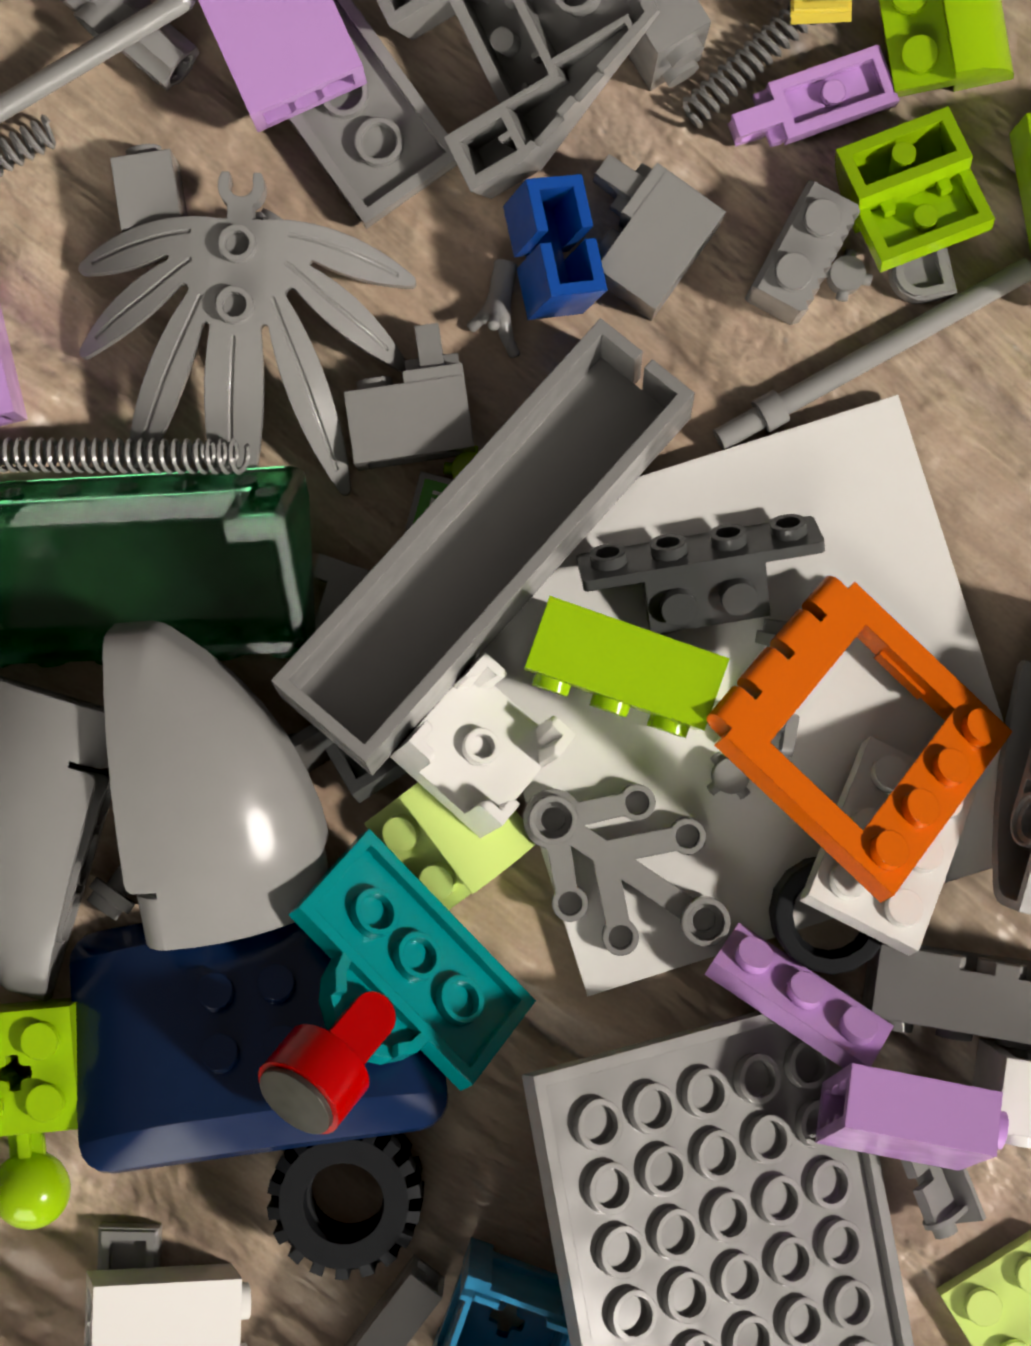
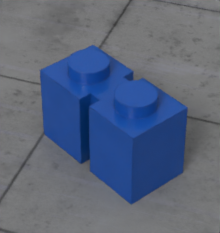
[503,174,608,320]

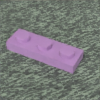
[704,923,894,1068]

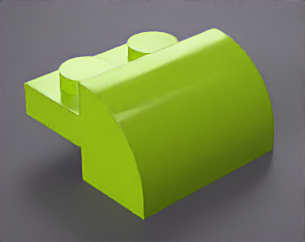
[878,0,1014,97]
[835,106,995,273]

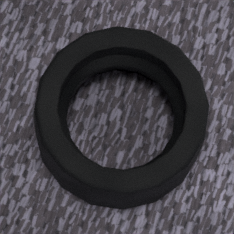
[769,856,883,974]

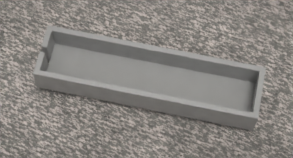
[271,318,695,776]

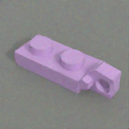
[727,45,900,147]

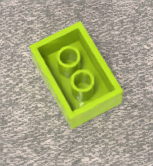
[524,596,730,738]

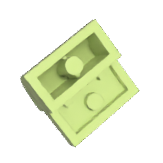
[364,782,535,910]

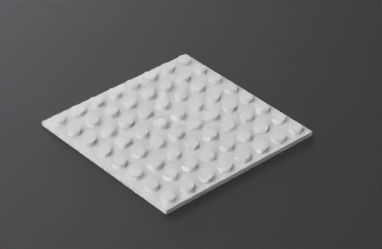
[480,395,1004,997]

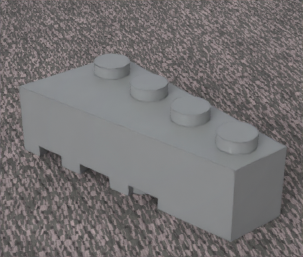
[862,943,1031,1050]

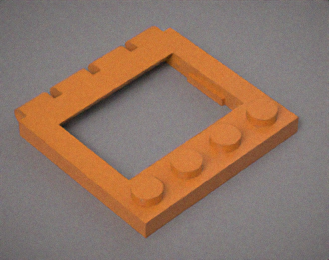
[706,576,1013,903]

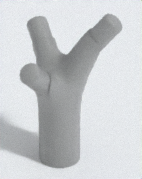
[467,259,520,358]

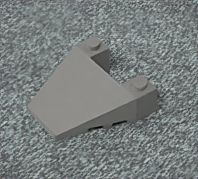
[376,0,660,199]

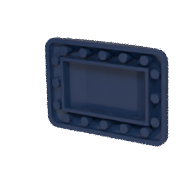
[69,923,448,1174]

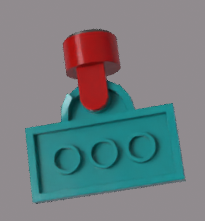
[258,829,536,1134]

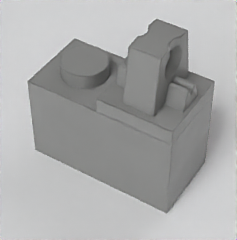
[593,154,726,321]
[344,323,475,471]

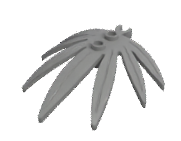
[78,171,416,546]

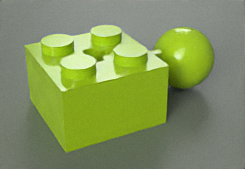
[0,998,78,1230]

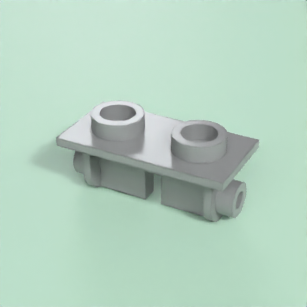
[901,1160,986,1239]

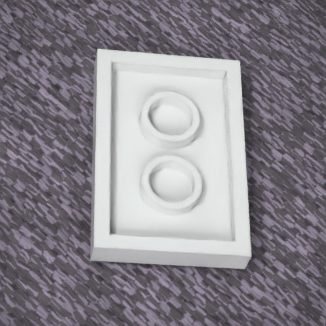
[799,736,977,956]

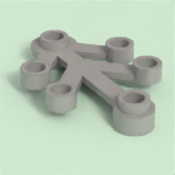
[523,784,731,956]

